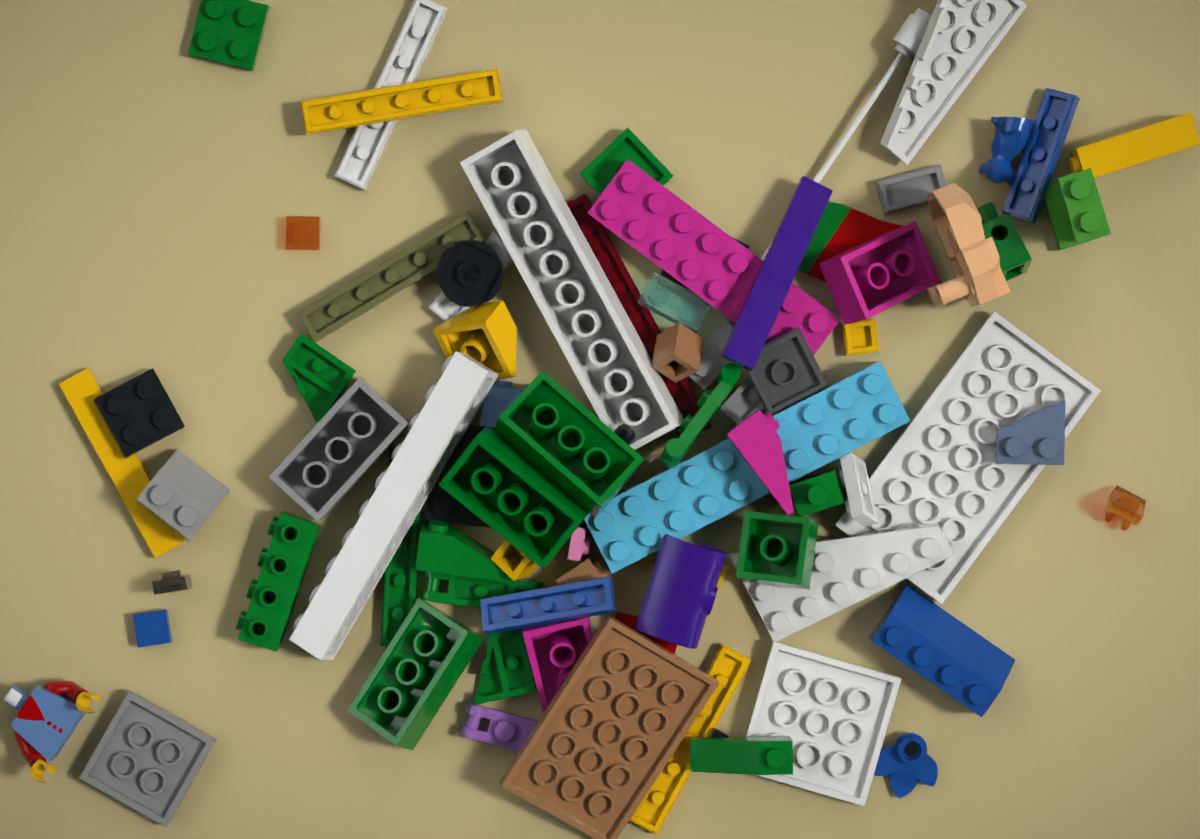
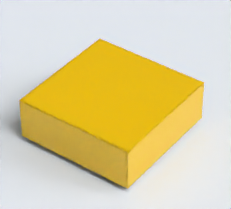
[842,319,879,356]

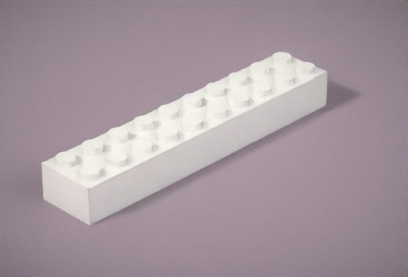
[460,129,684,450]

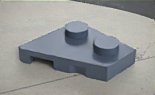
[995,401,1066,465]

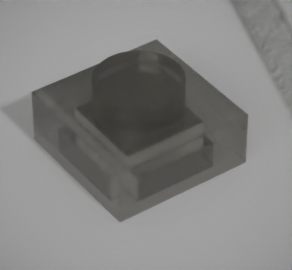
[152,570,192,595]

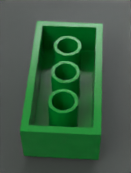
[439,425,589,570]

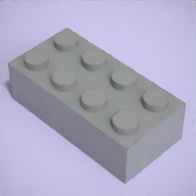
[269,378,410,522]

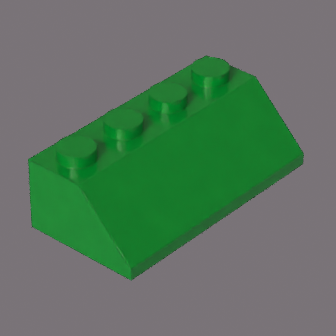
[494,371,644,518]
[347,598,484,751]

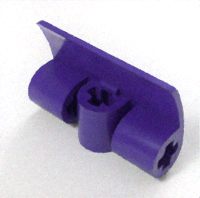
[636,534,727,649]

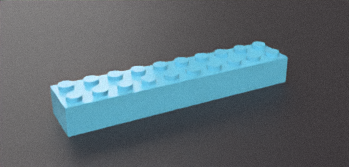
[584,361,910,574]

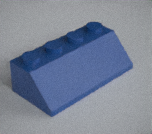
[868,584,1015,717]

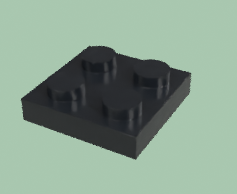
[93,368,185,459]

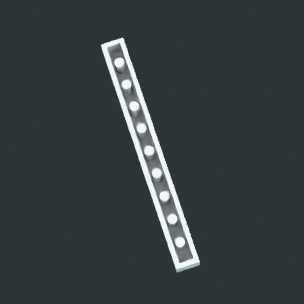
[289,351,499,661]

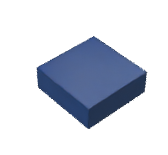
[133,609,172,648]

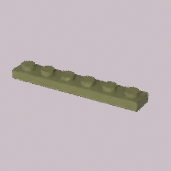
[298,211,486,342]

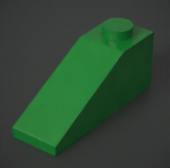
[415,520,515,584]
[690,736,793,775]

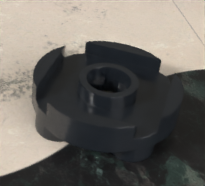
[437,239,504,307]

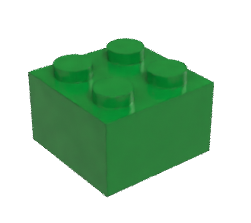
[736,511,818,590]

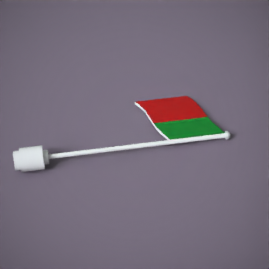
[760,8,931,283]

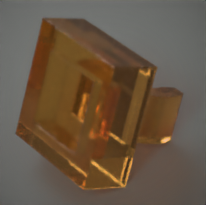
[1105,485,1146,531]

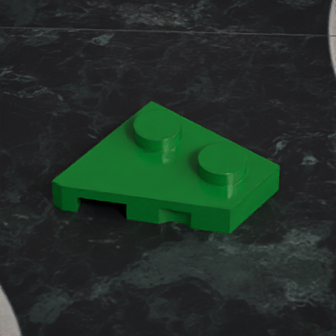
[282,333,356,422]
[474,629,537,705]

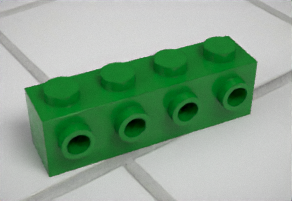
[236,511,322,652]

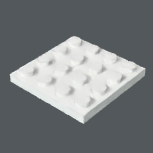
[745,641,902,806]

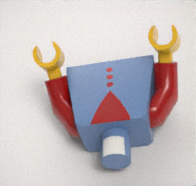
[4,681,101,784]

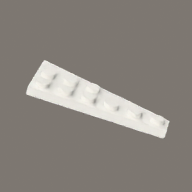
[880,0,1027,165]
[729,524,954,642]

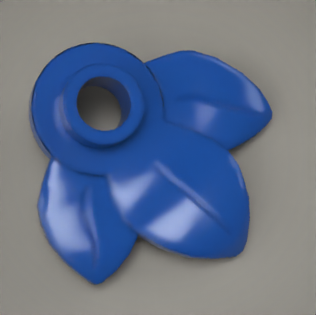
[874,733,938,798]

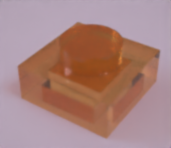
[286,216,321,251]

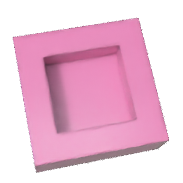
[567,526,592,561]

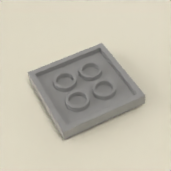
[79,690,217,827]

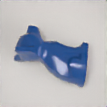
[979,117,1034,187]

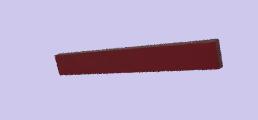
[567,193,712,437]

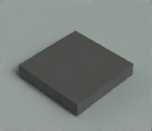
[745,327,829,416]

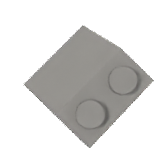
[136,449,230,542]

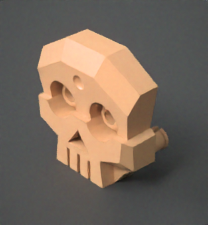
[927,183,1011,308]

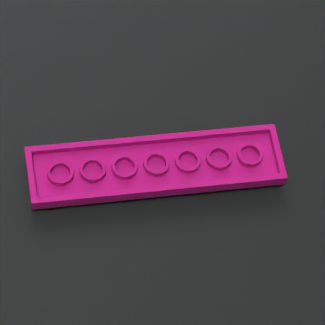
[587,159,841,356]

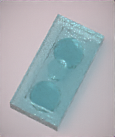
[637,272,711,333]

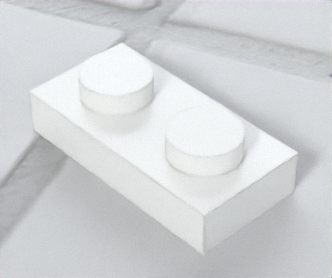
[839,453,878,527]

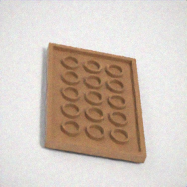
[499,615,719,839]

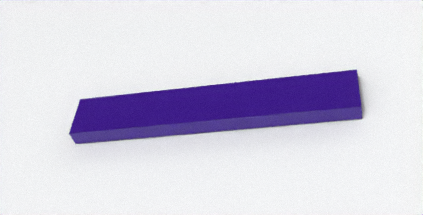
[721,176,833,371]

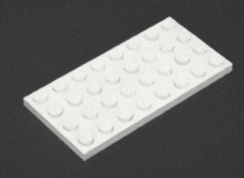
[834,311,1101,604]

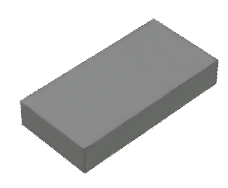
[875,164,946,214]

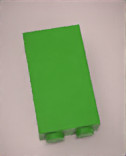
[1043,168,1111,251]

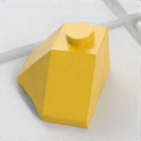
[432,300,517,380]

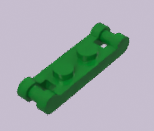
[661,363,741,468]
[420,571,543,608]

